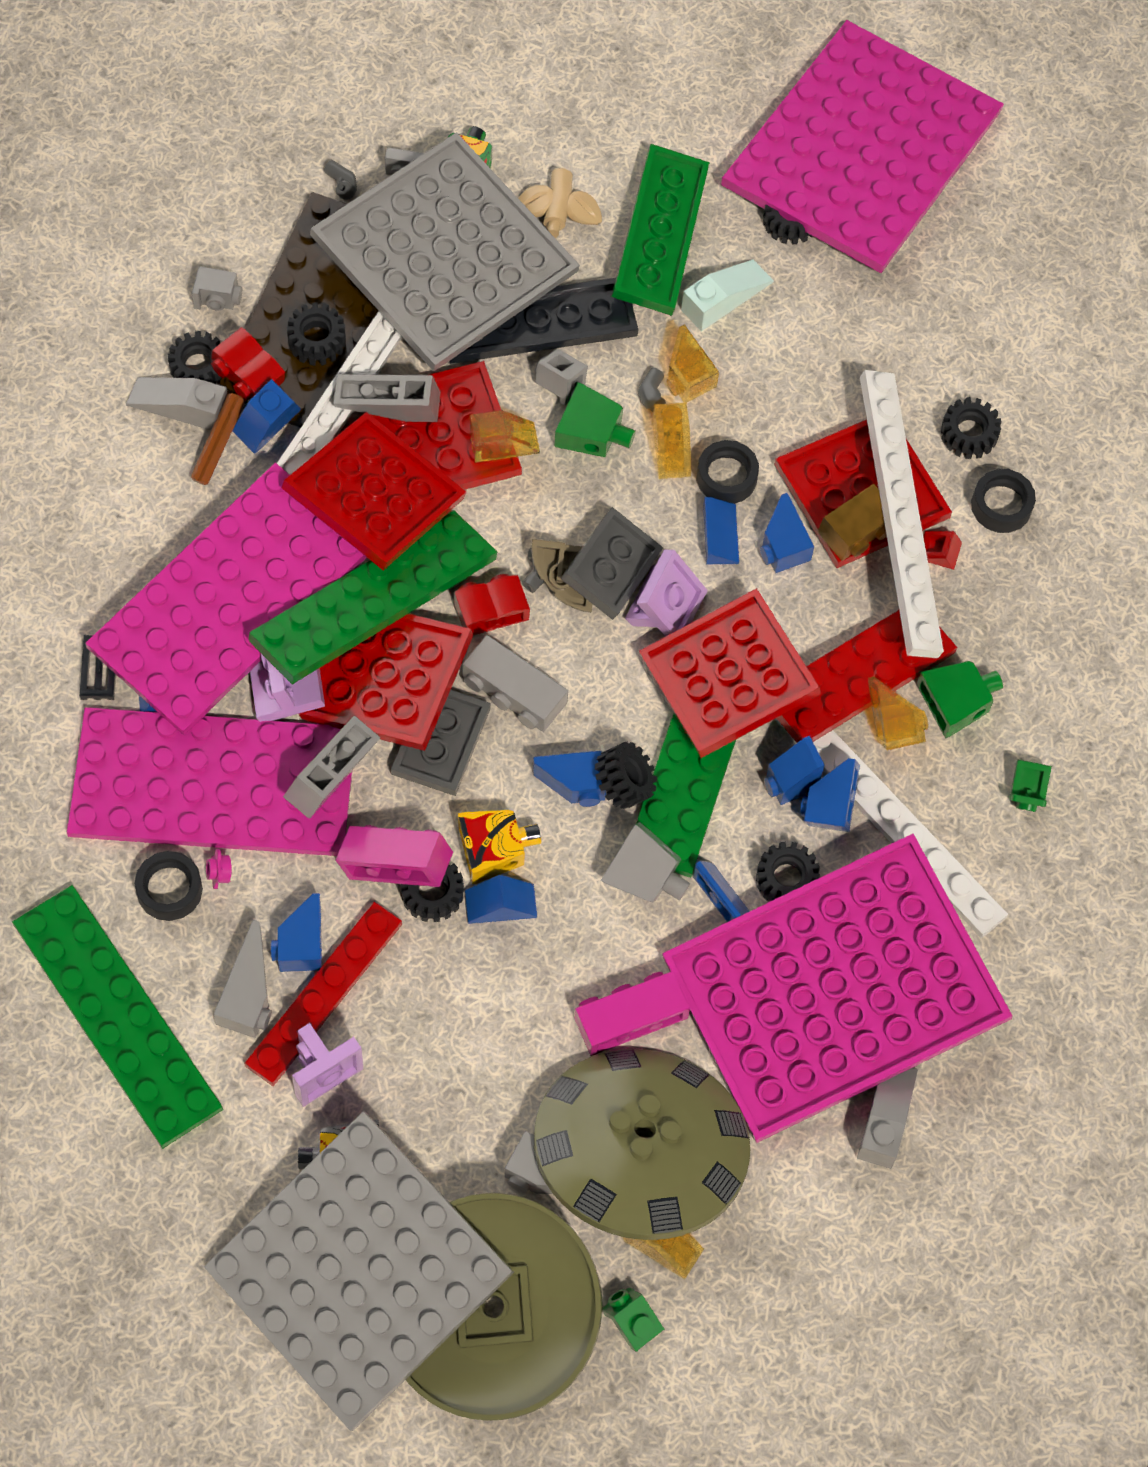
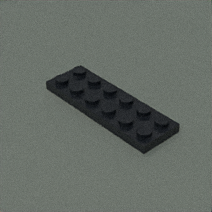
[449,278,638,364]

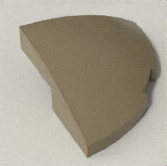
[531,539,592,613]

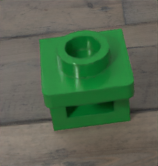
[1010,759,1052,812]
[602,1288,665,1352]

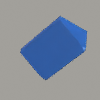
[703,497,739,565]
[693,861,750,922]

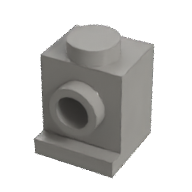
[192,266,243,311]
[535,349,588,405]

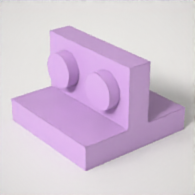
[625,550,708,637]
[250,654,325,722]
[292,1023,363,1107]

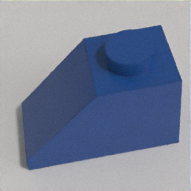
[233,379,301,454]
[760,493,814,573]
[764,736,825,805]
[533,750,606,807]
[800,758,860,832]
[271,893,322,972]

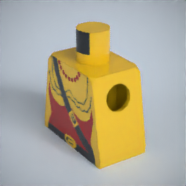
[458,810,541,885]

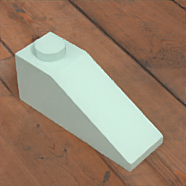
[681,259,774,332]

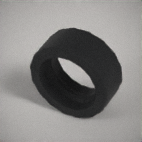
[696,440,759,504]
[971,469,1036,533]
[134,851,203,921]

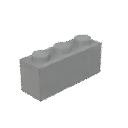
[463,635,568,733]

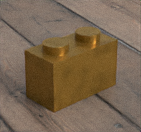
[817,484,887,561]

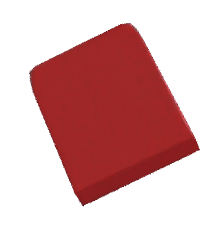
[923,531,962,570]

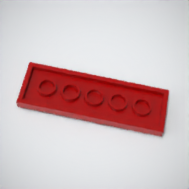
[776,610,958,743]

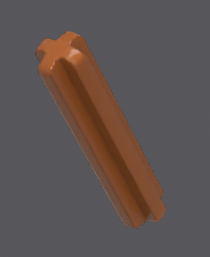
[191,393,245,485]

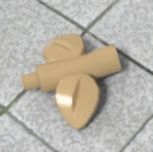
[518,168,602,238]

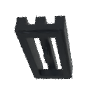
[79,635,116,700]

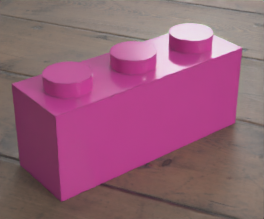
[335,825,453,887]
[574,971,690,1056]

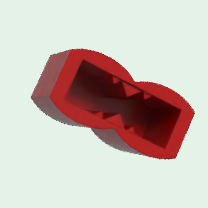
[211,327,285,401]
[454,574,530,636]

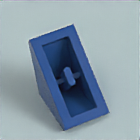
[465,875,537,924]

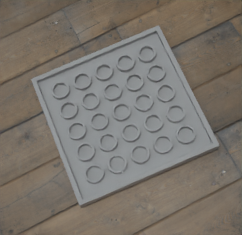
[310,132,580,371]
[204,1112,514,1431]

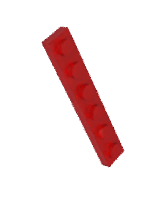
[244,902,402,1087]

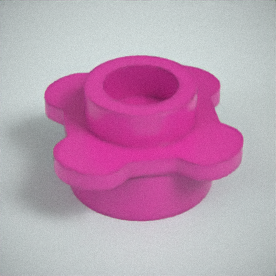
[206,849,232,889]

